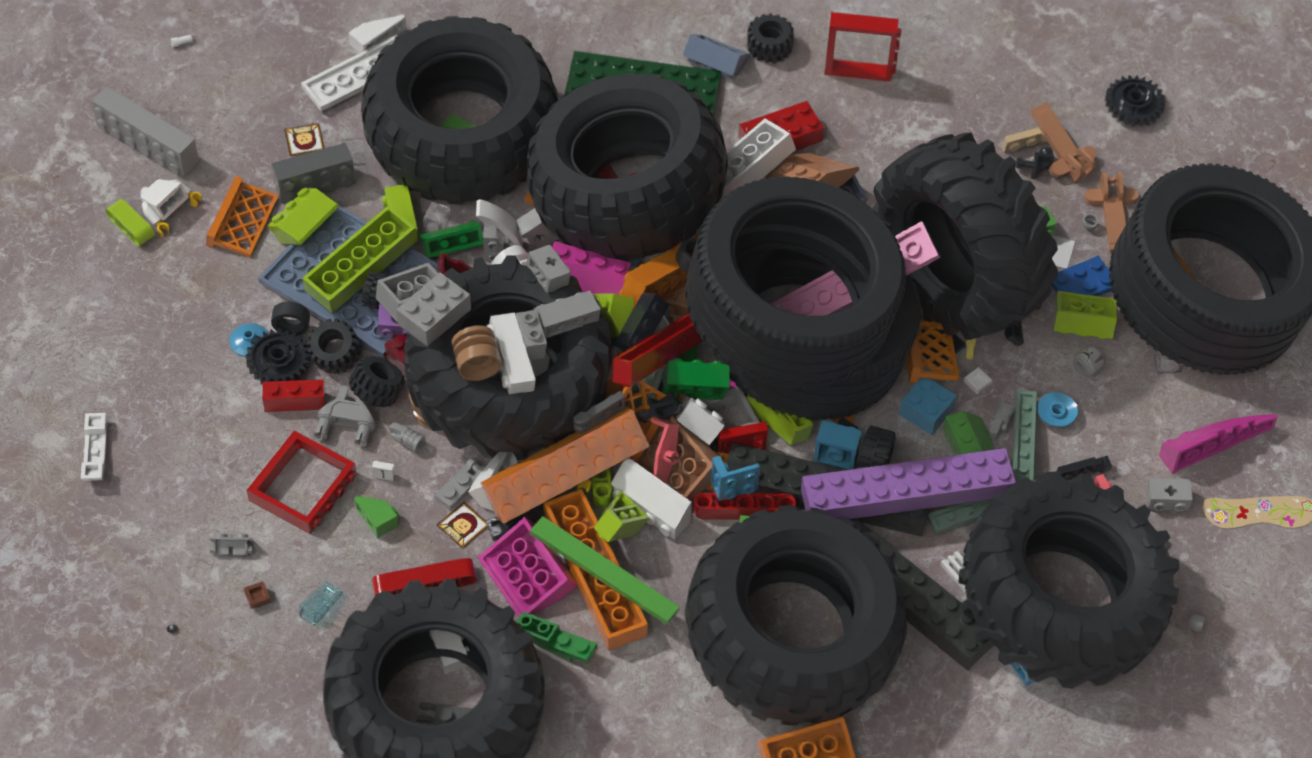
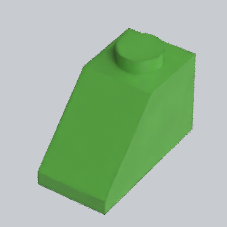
[354,496,399,538]

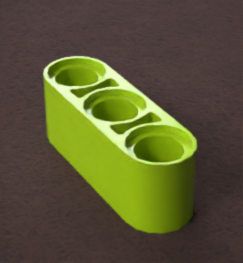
[105,198,155,247]
[591,468,611,509]

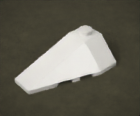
[468,452,522,511]

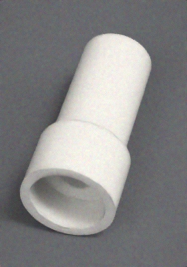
[170,34,193,48]

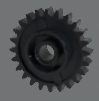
[1104,75,1166,127]
[246,328,311,384]

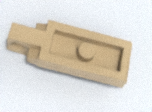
[1001,127,1048,153]

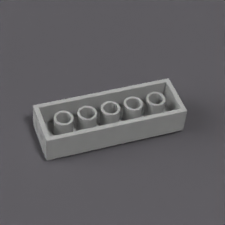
[91,86,199,177]

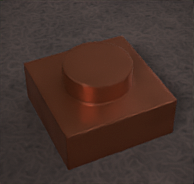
[243,581,271,609]

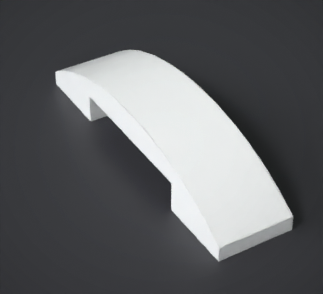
[476,200,523,247]
[81,413,107,481]

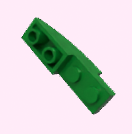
[516,612,598,664]

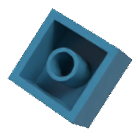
[899,378,957,435]
[813,420,862,470]

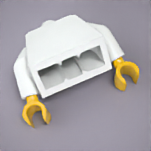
[140,179,202,237]

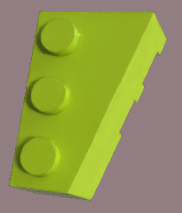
[747,395,813,445]
[594,490,650,542]

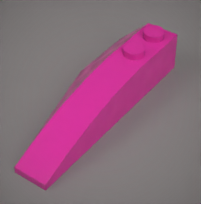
[1159,414,1278,474]

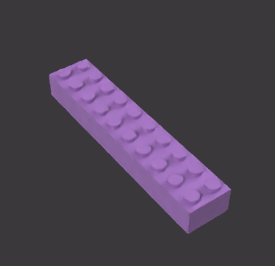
[801,448,1015,519]

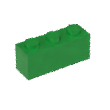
[420,221,484,258]

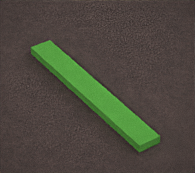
[530,517,680,625]

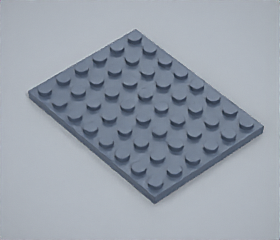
[258,205,437,358]

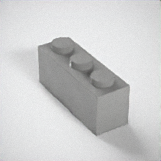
[534,291,601,338]

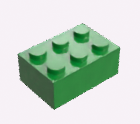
[662,359,729,400]

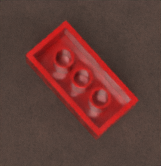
[738,101,824,152]

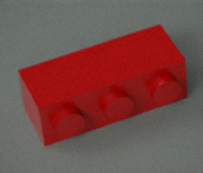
[262,379,326,412]

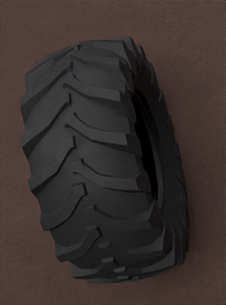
[872,132,1058,340]
[404,255,612,461]
[959,472,1179,689]
[323,579,545,758]

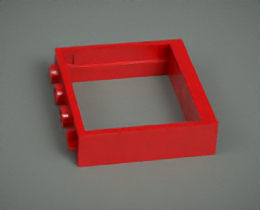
[824,12,902,82]
[246,430,357,534]

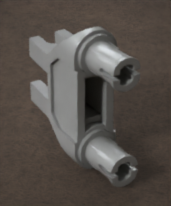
[314,386,375,446]

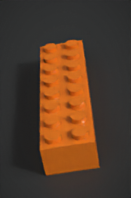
[480,406,649,524]
[543,489,648,651]

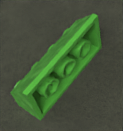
[943,411,995,455]

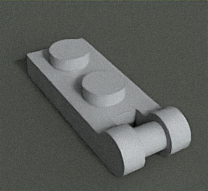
[435,458,485,510]

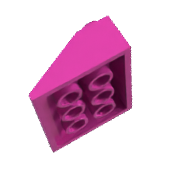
[552,241,631,294]
[478,517,578,618]

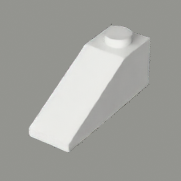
[349,15,407,53]

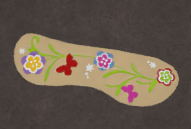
[1203,496,1312,529]

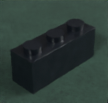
[614,293,669,351]

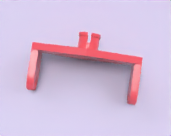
[651,418,679,484]

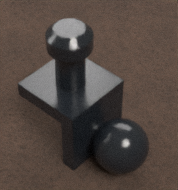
[1016,146,1054,179]
[639,392,683,423]

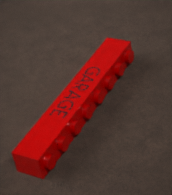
[613,313,702,387]

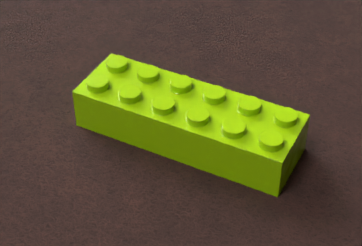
[302,205,418,313]

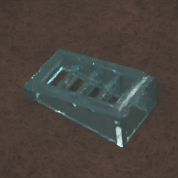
[299,582,343,626]

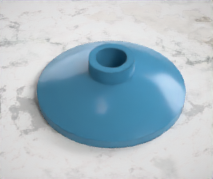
[229,323,268,357]
[1037,392,1078,427]

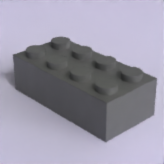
[271,143,355,204]

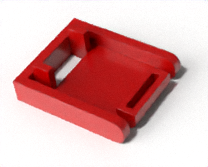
[717,422,768,454]

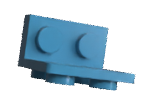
[710,456,760,501]

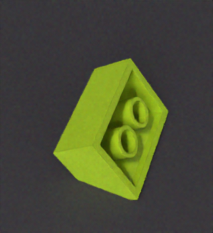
[268,188,339,245]
[1054,291,1117,339]
[592,294,635,338]

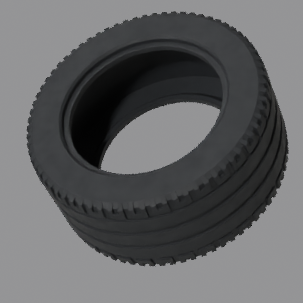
[1109,163,1312,375]

